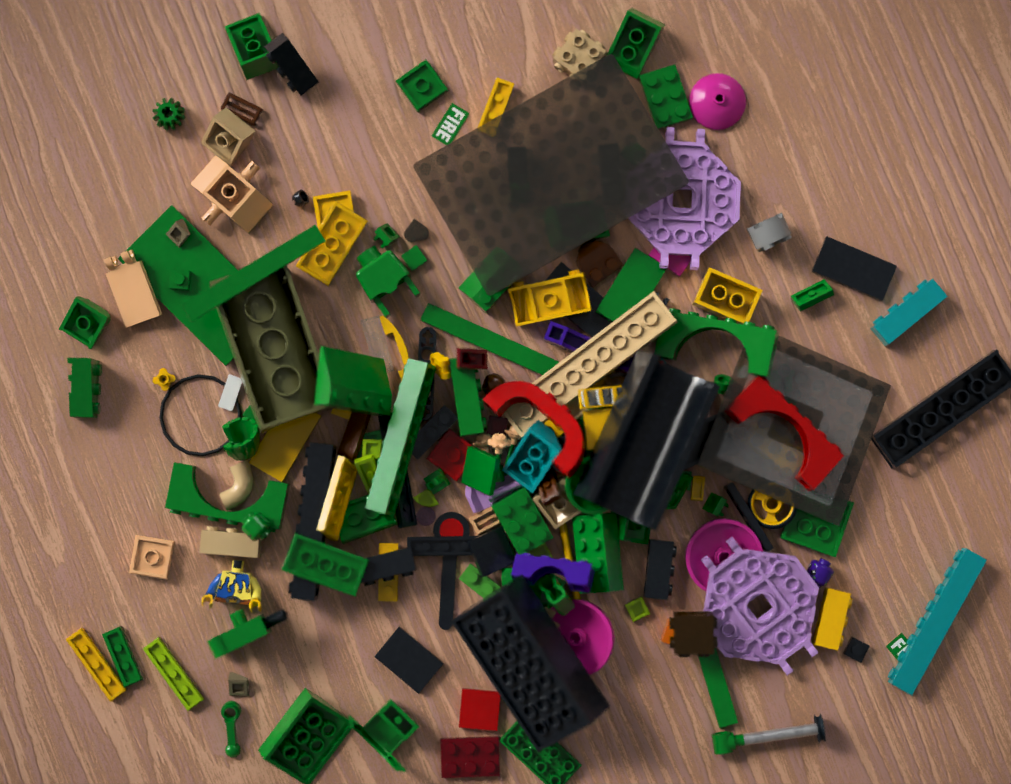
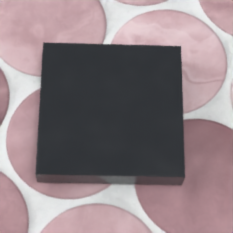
[467,526,515,577]

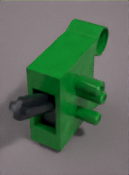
[207,609,288,659]

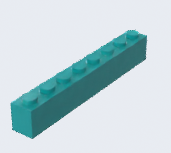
[888,548,987,695]

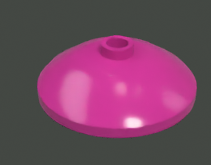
[689,73,746,130]

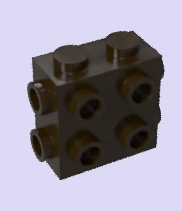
[669,611,718,657]

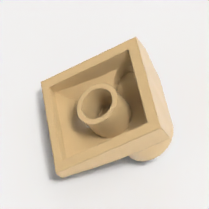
[532,476,581,529]

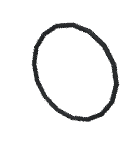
[159,374,242,456]

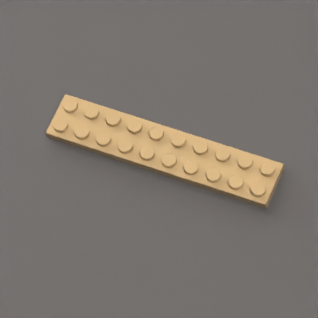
[503,291,678,438]

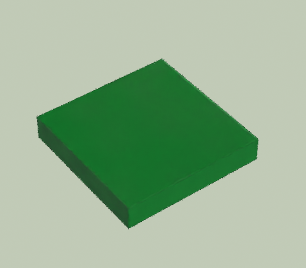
[396,59,448,112]
[461,446,501,496]

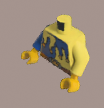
[201,560,262,612]

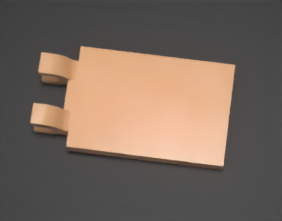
[104,250,163,328]

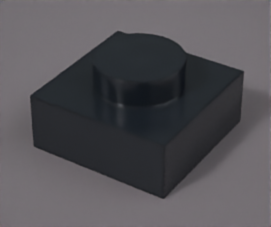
[843,636,870,663]

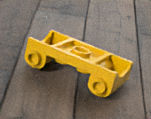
[508,269,592,326]

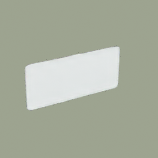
[218,374,242,411]

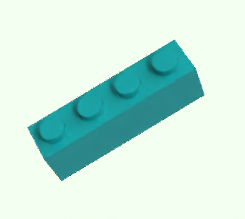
[870,279,948,346]

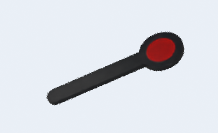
[433,512,470,630]

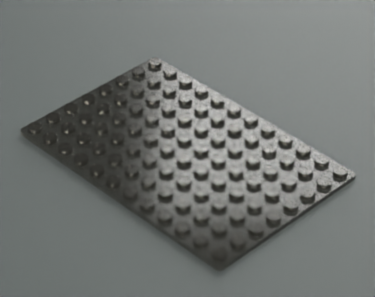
[413,54,689,296]

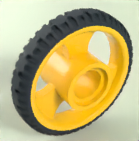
[748,479,798,529]

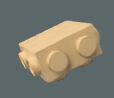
[552,28,607,85]

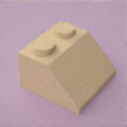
[201,108,255,166]

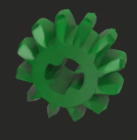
[152,98,185,131]

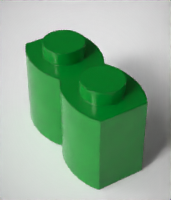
[537,574,575,616]

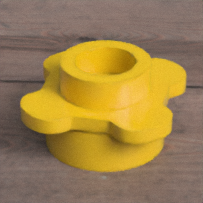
[152,368,176,391]

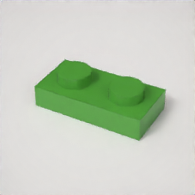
[459,563,501,598]

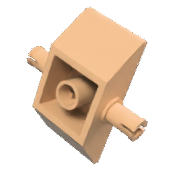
[191,156,273,234]

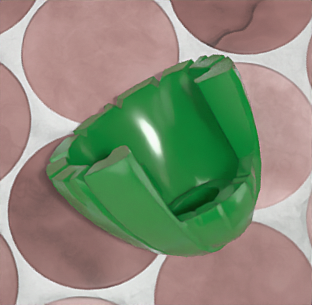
[222,417,260,461]

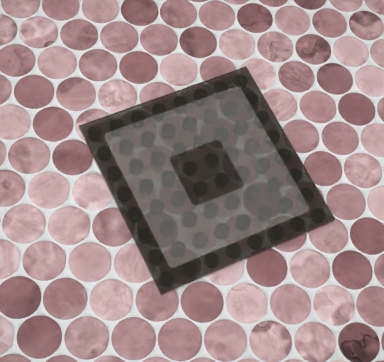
[697,326,891,526]

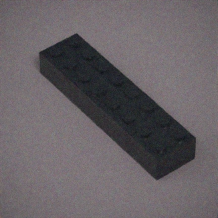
[288,442,337,601]

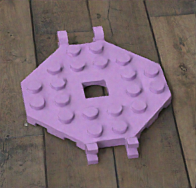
[624,127,741,271]
[701,537,819,675]

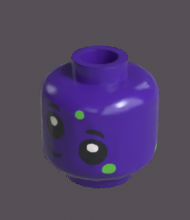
[806,558,834,588]

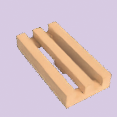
[468,507,500,535]

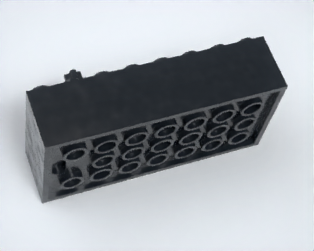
[451,574,610,752]

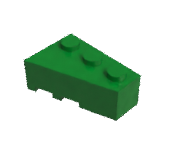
[67,357,102,418]

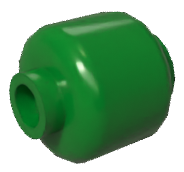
[241,512,271,541]

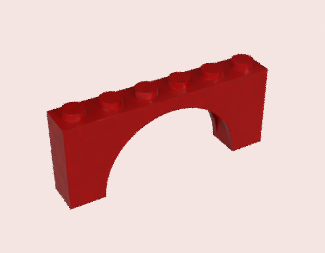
[724,376,844,491]

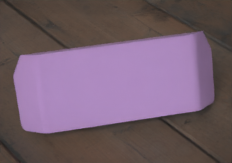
[465,475,527,513]

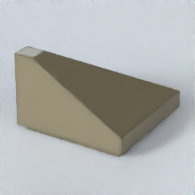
[166,219,190,248]
[228,672,249,696]

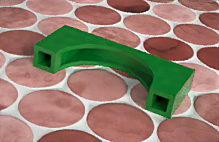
[654,308,779,378]
[165,462,290,533]

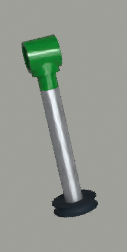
[711,714,826,755]

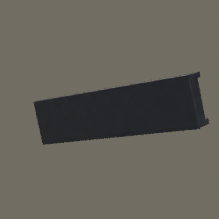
[869,349,1011,469]

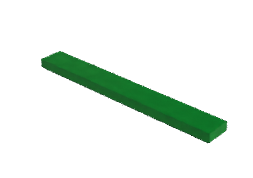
[181,225,325,323]
[420,303,559,375]

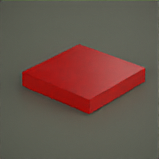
[426,428,473,481]
[459,688,500,731]

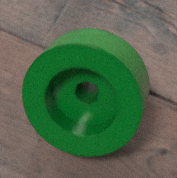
[714,374,733,394]

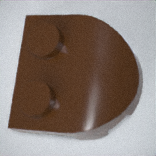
[576,240,624,287]

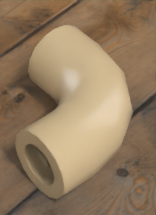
[219,460,254,511]

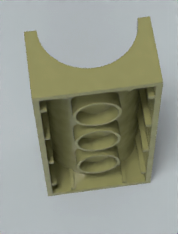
[210,265,333,434]

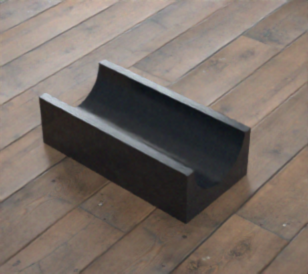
[574,351,720,531]

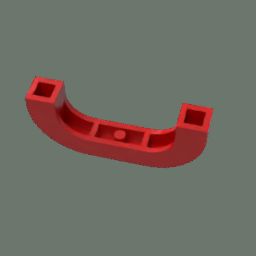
[482,381,585,479]

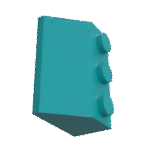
[502,420,562,493]

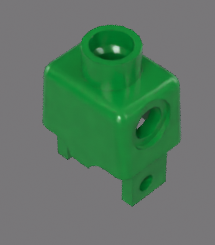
[356,246,421,318]

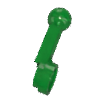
[221,701,241,758]

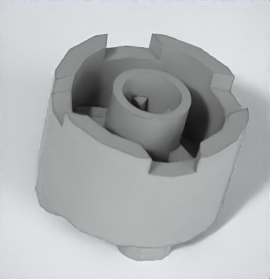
[747,213,792,252]

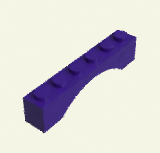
[544,321,636,373]

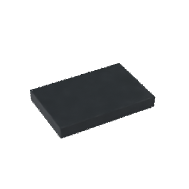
[374,626,444,694]

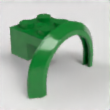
[348,699,419,772]

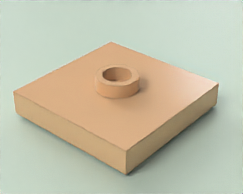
[129,535,175,579]

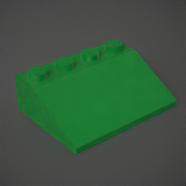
[314,346,392,416]
[258,688,352,784]

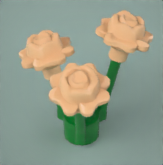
[472,425,522,482]

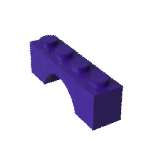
[511,553,595,593]

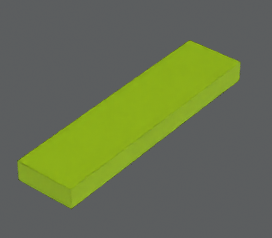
[143,637,204,711]

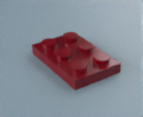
[440,736,500,778]

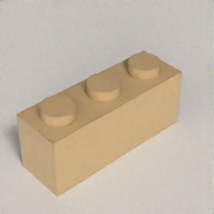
[199,526,261,558]

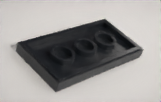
[811,236,897,301]
[545,262,611,338]

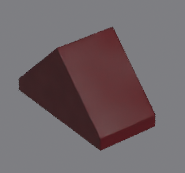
[457,348,488,370]

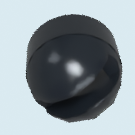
[292,190,309,206]

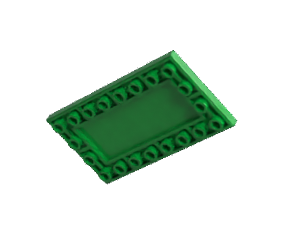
[118,205,238,366]

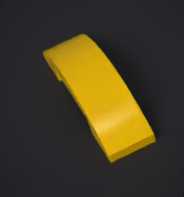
[379,316,410,381]

